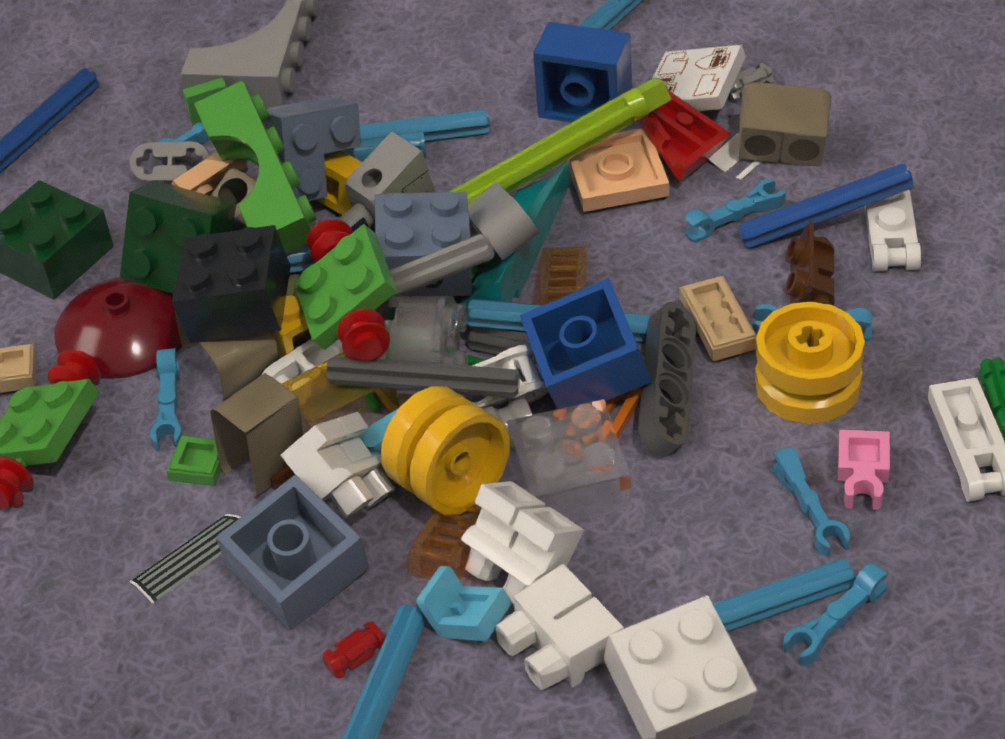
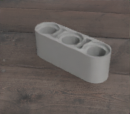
[468,182,540,261]

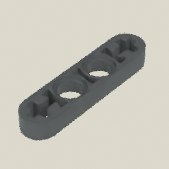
[638,302,696,457]

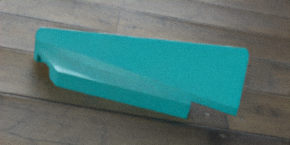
[459,161,571,312]

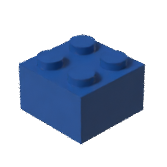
[533,22,632,123]
[520,278,652,419]

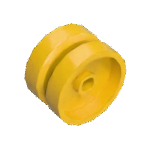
[755,301,865,424]
[381,386,510,515]

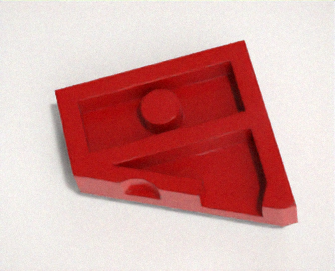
[638,89,731,180]

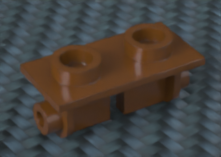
[785,221,835,305]

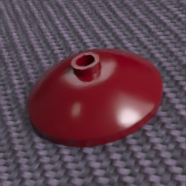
[54,277,182,379]

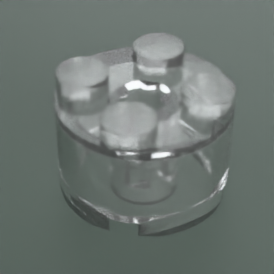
[383,296,468,391]

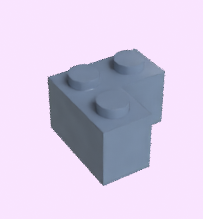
[264,96,361,201]

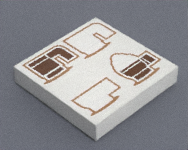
[652,45,746,111]

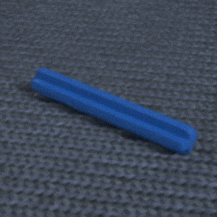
[0,68,99,173]
[739,164,914,249]

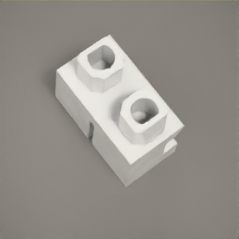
[281,412,396,518]
[461,481,584,604]
[496,564,624,691]

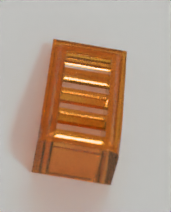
[539,247,587,305]
[408,503,482,581]

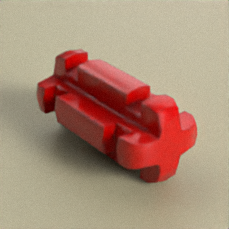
[322,621,385,678]

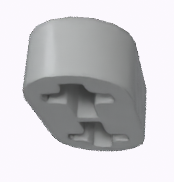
[130,141,211,183]

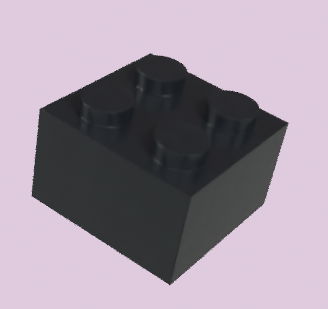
[172,225,291,343]

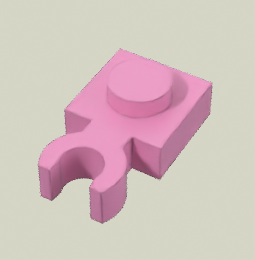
[838,430,890,510]

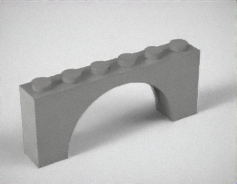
[180,0,319,107]

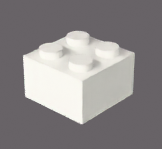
[604,595,757,739]

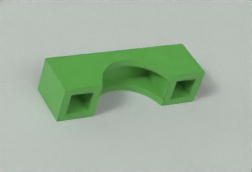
[194,80,317,254]

